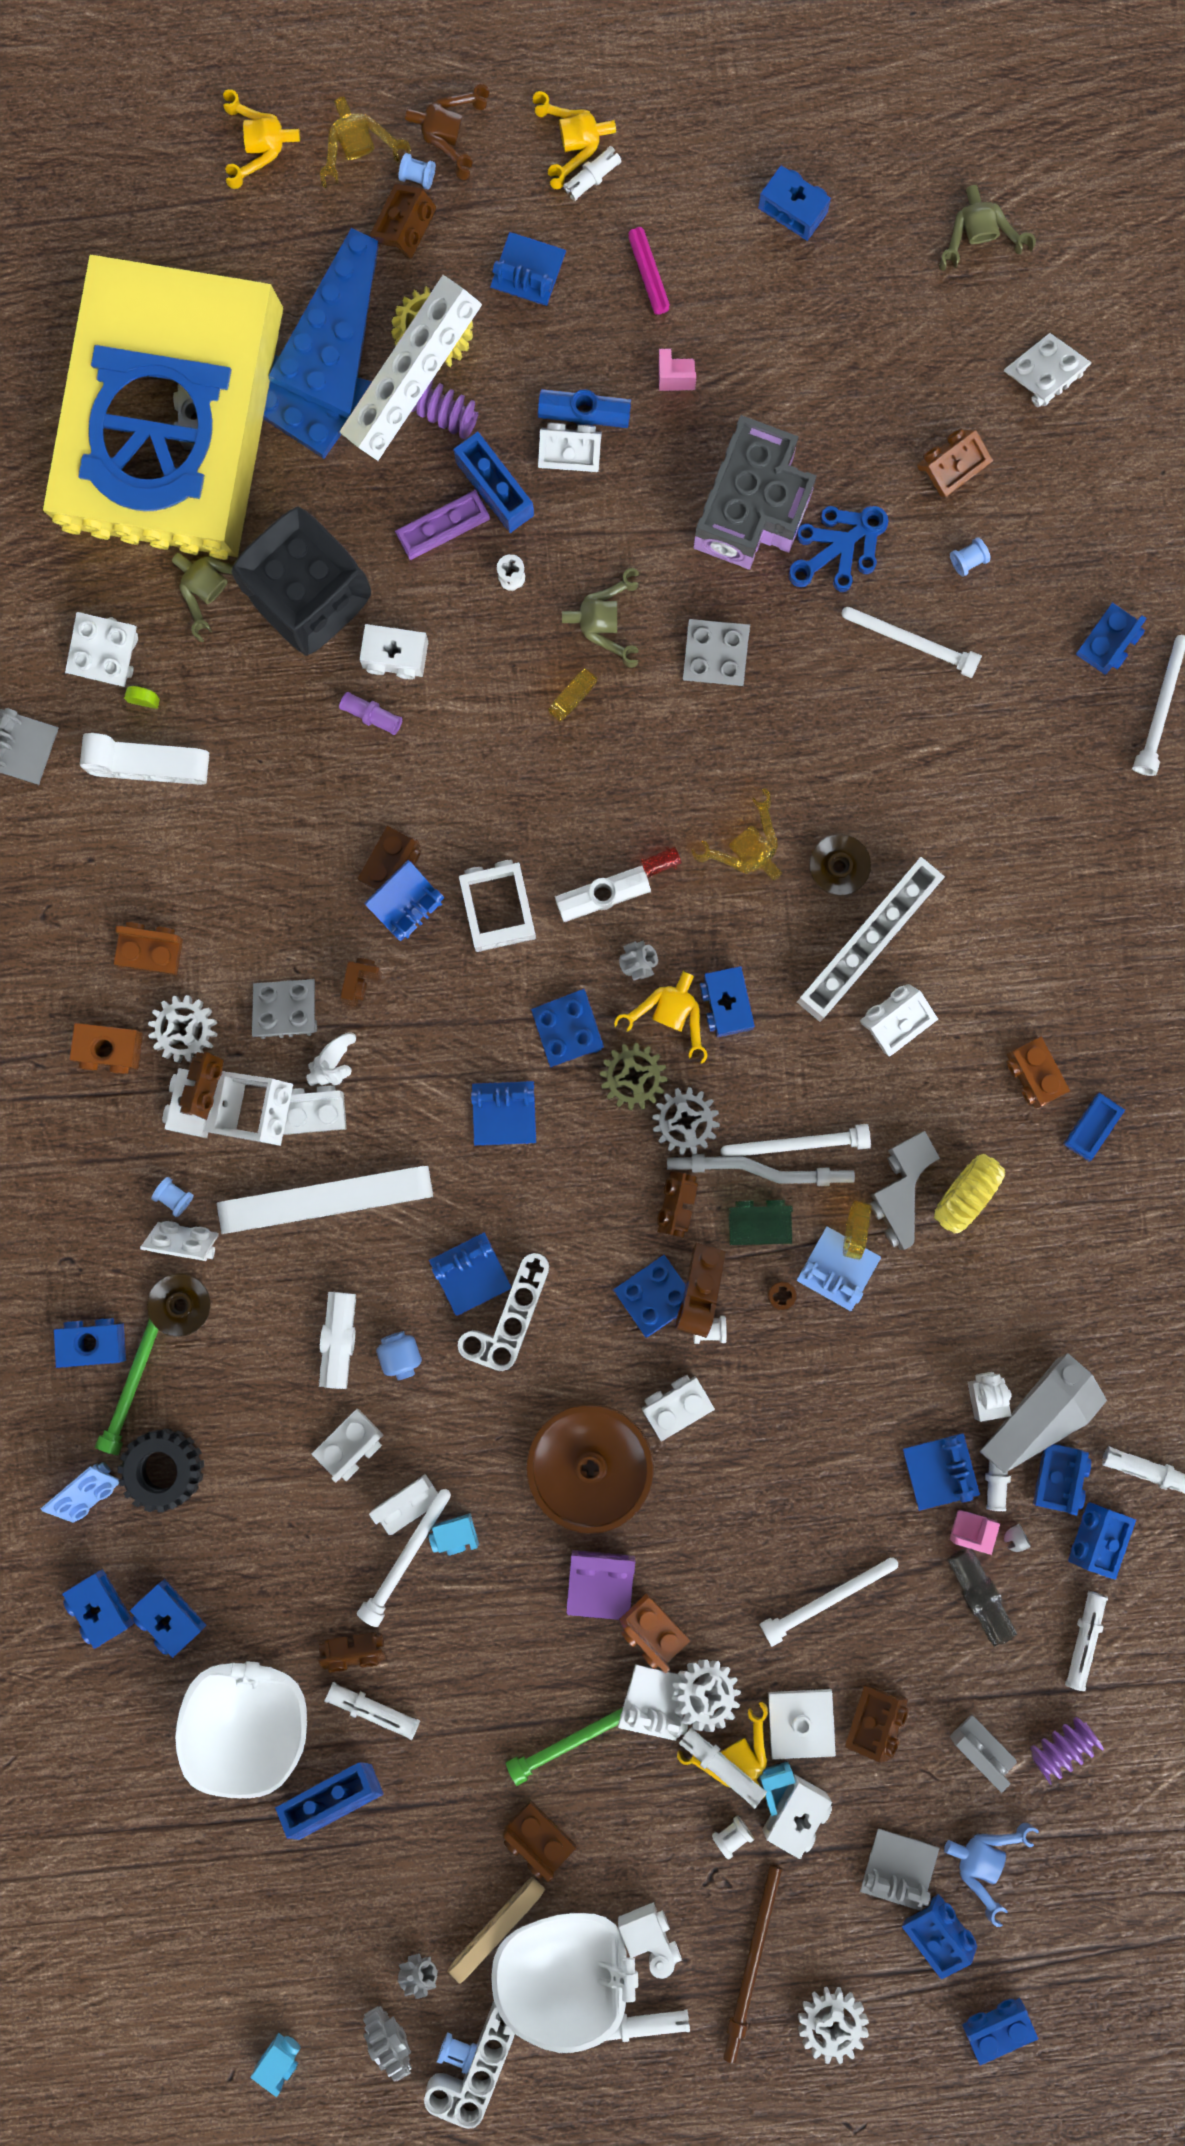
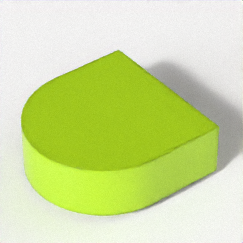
[124,686,160,709]

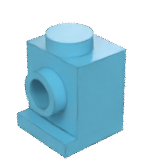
[429,1513,479,1555]
[250,2033,301,2097]

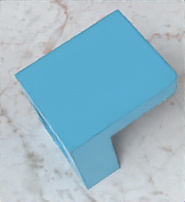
[760,1761,795,1816]

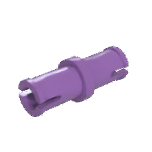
[339,692,402,735]

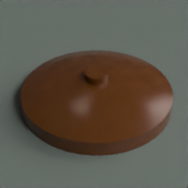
[527,1404,654,1533]

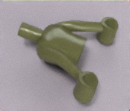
[939,185,1036,271]
[172,553,233,642]
[562,568,639,668]

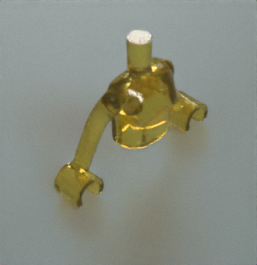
[320,97,411,188]
[691,789,782,881]

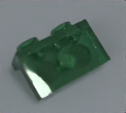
[728,1200,793,1245]

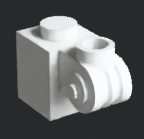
[968,1372,1012,1422]
[618,1902,682,1979]

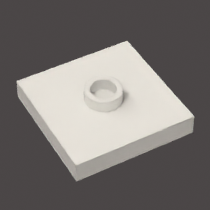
[768,1689,836,1759]

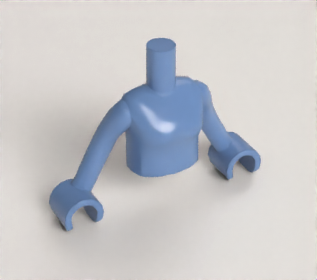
[944,1823,1039,1927]

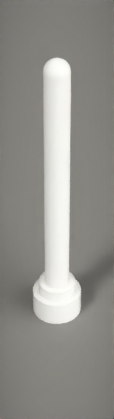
[841,607,982,678]
[1132,635,1185,776]
[720,1124,871,1157]
[357,1489,451,1627]
[759,1558,898,1647]

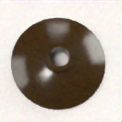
[809,834,871,896]
[147,1274,211,1337]

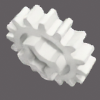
[148,995,217,1063]
[672,1660,741,1732]
[798,1987,869,2064]

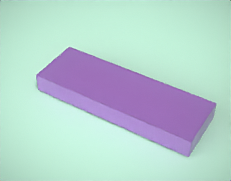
[395,490,490,560]

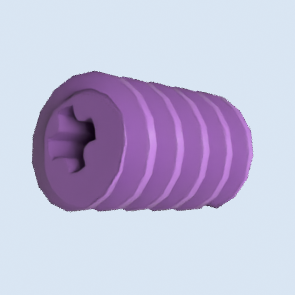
[411,379,478,440]
[1031,1717,1104,1785]

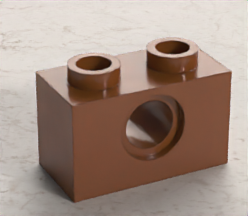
[70,1023,143,1074]

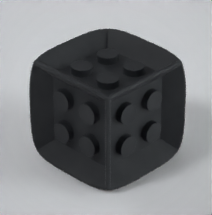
[232,506,371,656]

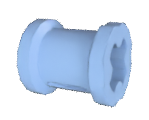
[398,153,436,190]
[950,537,990,577]
[151,1177,194,1217]
[437,2032,477,2074]

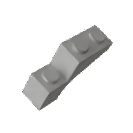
[869,1131,940,1250]

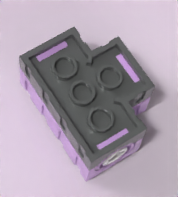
[694,415,817,570]

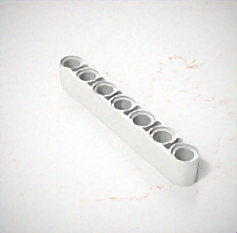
[217,1166,433,1234]

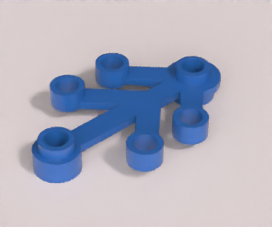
[788,506,888,592]

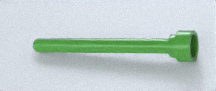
[95,1318,158,1455]
[506,1707,623,1786]

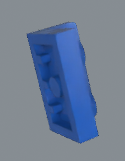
[1075,602,1147,675]
[1068,1502,1136,1580]
[902,1894,977,1980]
[962,1998,1038,2066]

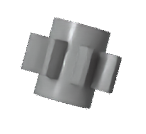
[619,941,658,980]
[398,1954,438,1999]

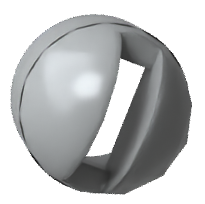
[1004,1524,1031,1552]

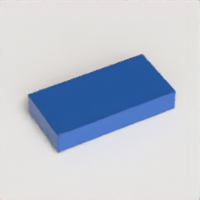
[1063,1092,1125,1162]

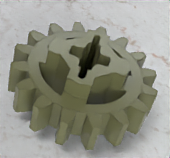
[600,1043,667,1111]

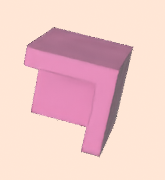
[658,349,696,391]
[949,1510,1000,1555]

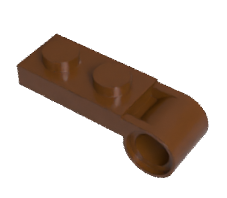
[675,1242,726,1338]

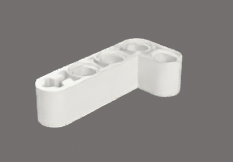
[80,733,209,785]
[458,1253,549,1371]
[424,2001,515,2129]

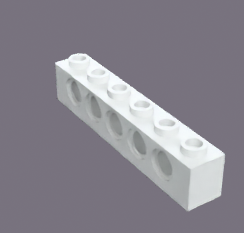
[340,275,482,461]
[797,857,945,1022]

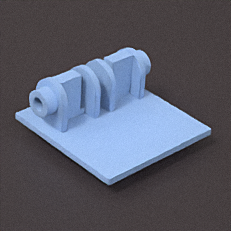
[796,1226,881,1311]
[40,1462,120,1523]

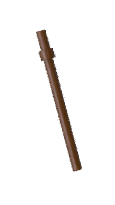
[723,1864,782,2063]

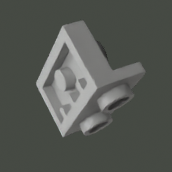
[949,1715,1017,1793]

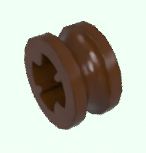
[768,1282,797,1310]

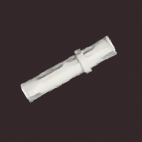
[1102,1446,1185,1494]
[1065,1591,1108,1691]
[324,1682,420,1740]
[679,1727,767,1809]
[606,2009,690,2042]

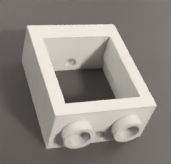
[459,860,536,952]
[205,1071,293,1146]

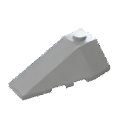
[980,1353,1107,1473]

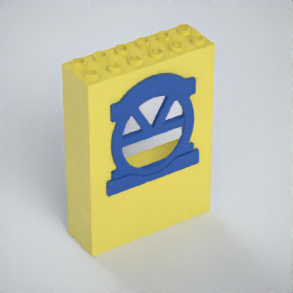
[43,255,283,560]

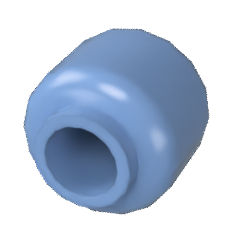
[376,1331,422,1380]

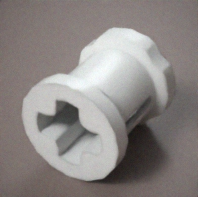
[497,554,525,591]
[693,1315,726,1344]
[712,1815,754,1860]

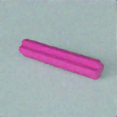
[628,227,670,315]

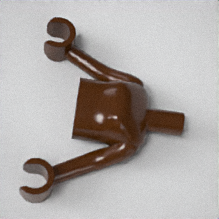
[405,84,490,180]

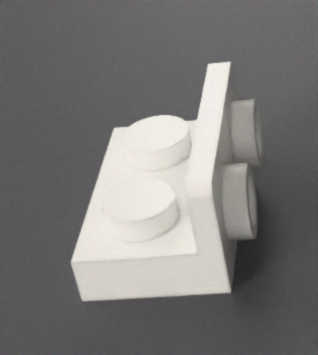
[538,422,602,472]
[860,984,938,1057]
[283,1086,347,1135]
[642,1375,715,1441]
[312,1408,383,1483]
[369,1474,438,1535]

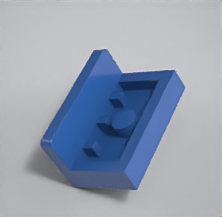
[1033,1444,1091,1516]

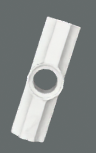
[555,866,651,922]
[319,1292,356,1389]

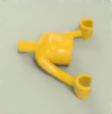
[223,89,300,189]
[533,91,616,190]
[614,971,707,1064]
[677,1702,768,1798]

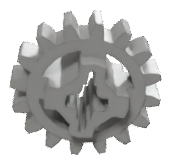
[652,1087,720,1155]
[363,2006,412,2082]

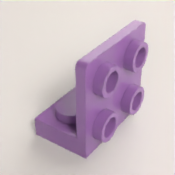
[567,1550,635,1620]

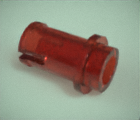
[641,846,682,878]

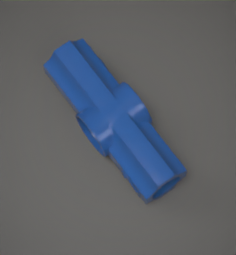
[538,389,631,428]

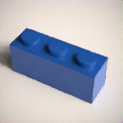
[453,432,534,533]
[275,1762,384,1840]

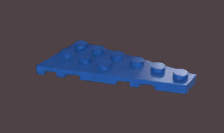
[269,228,379,418]
[263,355,372,459]

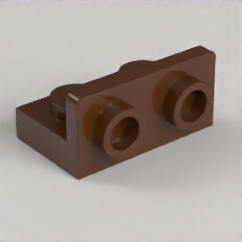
[369,184,436,258]
[358,826,421,891]
[340,958,382,1007]
[845,1685,909,1763]
[503,1800,576,1882]

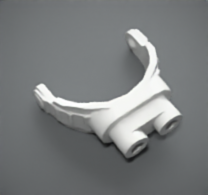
[307,1032,356,1086]

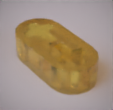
[548,668,598,722]
[843,1200,871,1260]

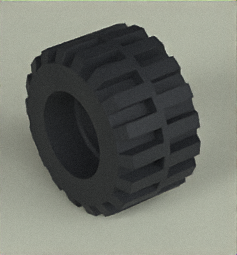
[118,1428,204,1512]

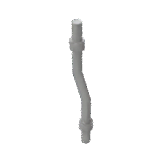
[667,1154,855,1186]

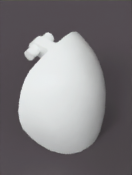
[175,1661,307,1798]
[491,1913,638,2053]

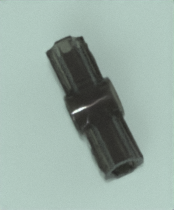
[947,1548,1017,1647]

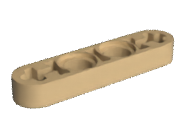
[447,1877,545,1984]

